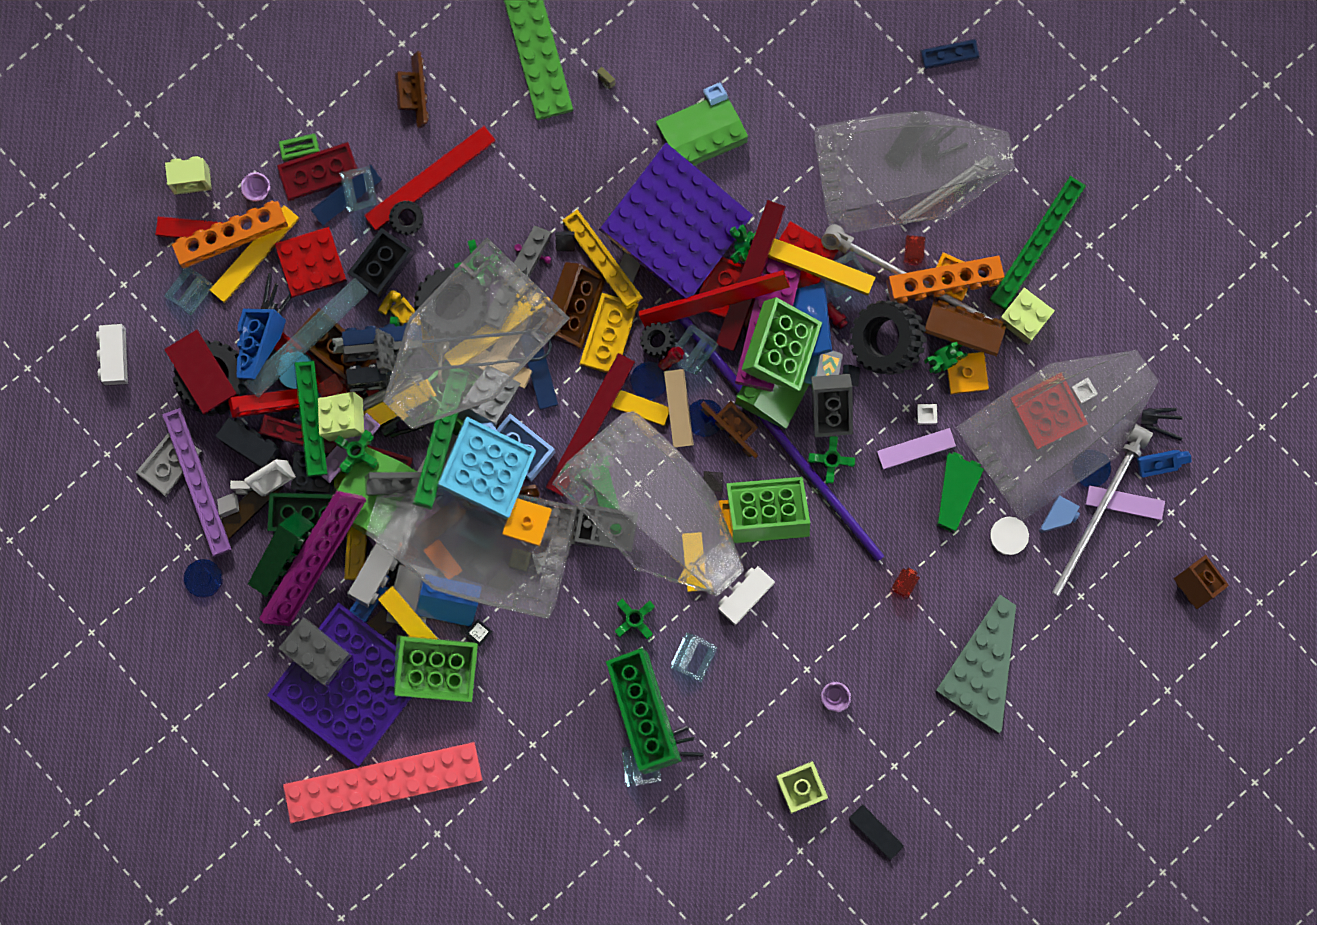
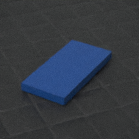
[793,282,832,357]

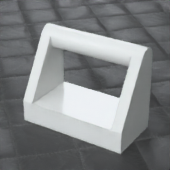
[244,459,296,496]

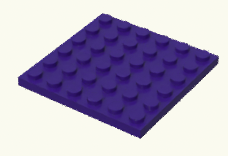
[598,143,753,299]
[267,602,412,766]

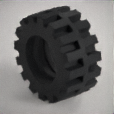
[389,201,424,235]
[640,322,676,359]

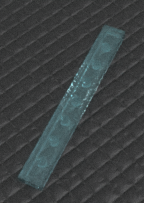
[244,278,369,398]

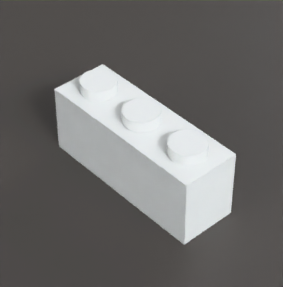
[96,324,128,385]
[718,566,775,626]

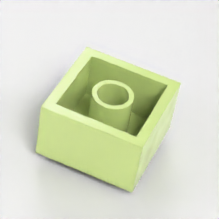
[165,156,212,195]
[1000,288,1055,345]
[318,392,364,441]
[776,761,828,814]

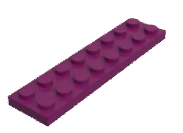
[735,258,801,392]
[259,491,367,626]

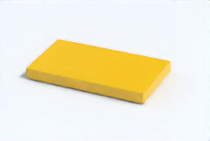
[579,293,638,373]

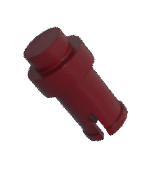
[827,302,848,329]
[658,346,684,371]

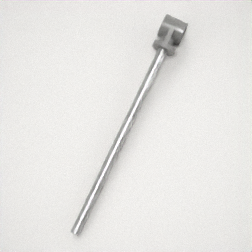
[821,224,992,319]
[1052,424,1153,596]

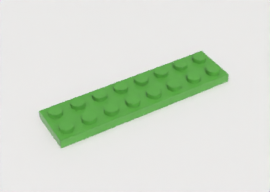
[504,0,573,120]

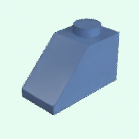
[1039,495,1080,533]

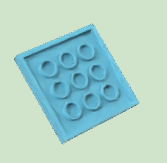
[437,417,536,520]

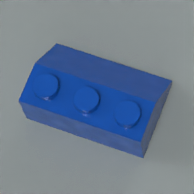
[415,576,481,627]

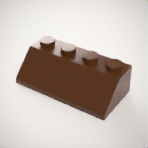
[541,262,605,348]
[924,300,1006,357]
[293,308,377,380]

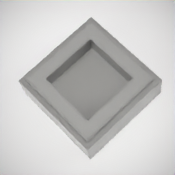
[217,493,239,518]

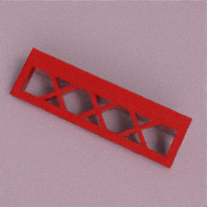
[228,389,299,418]

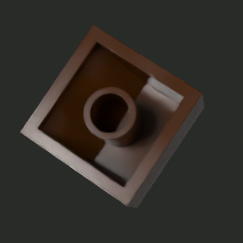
[1173,554,1229,609]

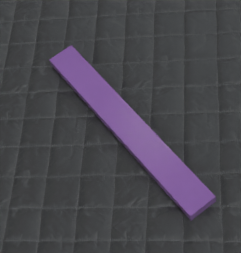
[162,408,232,557]

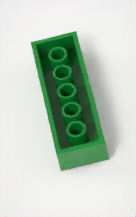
[606,648,681,775]

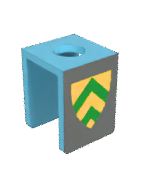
[804,351,843,384]

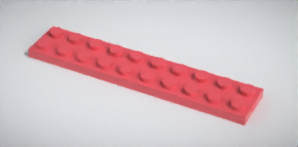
[283,742,483,823]

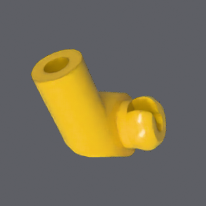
[378,290,401,315]

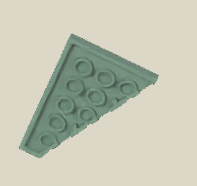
[936,595,1016,734]

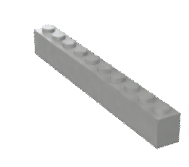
[348,434,458,608]

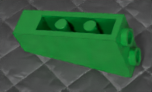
[936,452,984,533]

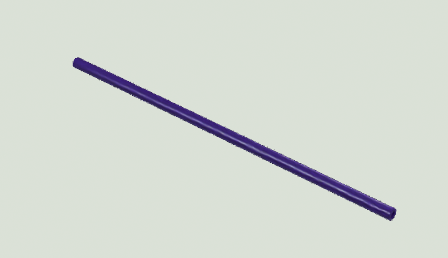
[678,317,884,562]

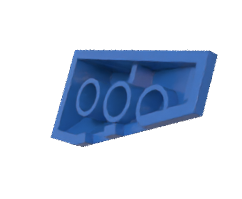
[237,309,286,380]

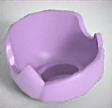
[241,172,270,201]
[821,682,851,712]

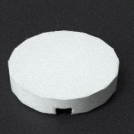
[990,517,1029,555]

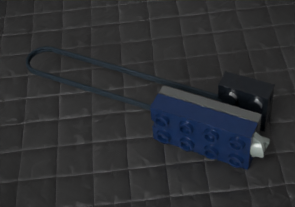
[332,322,552,393]

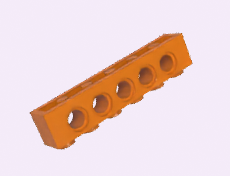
[172,201,289,269]
[886,256,1005,304]

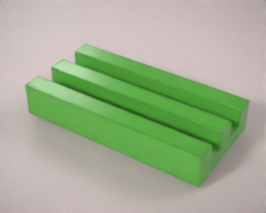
[279,134,320,161]

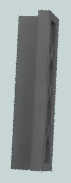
[365,472,444,496]

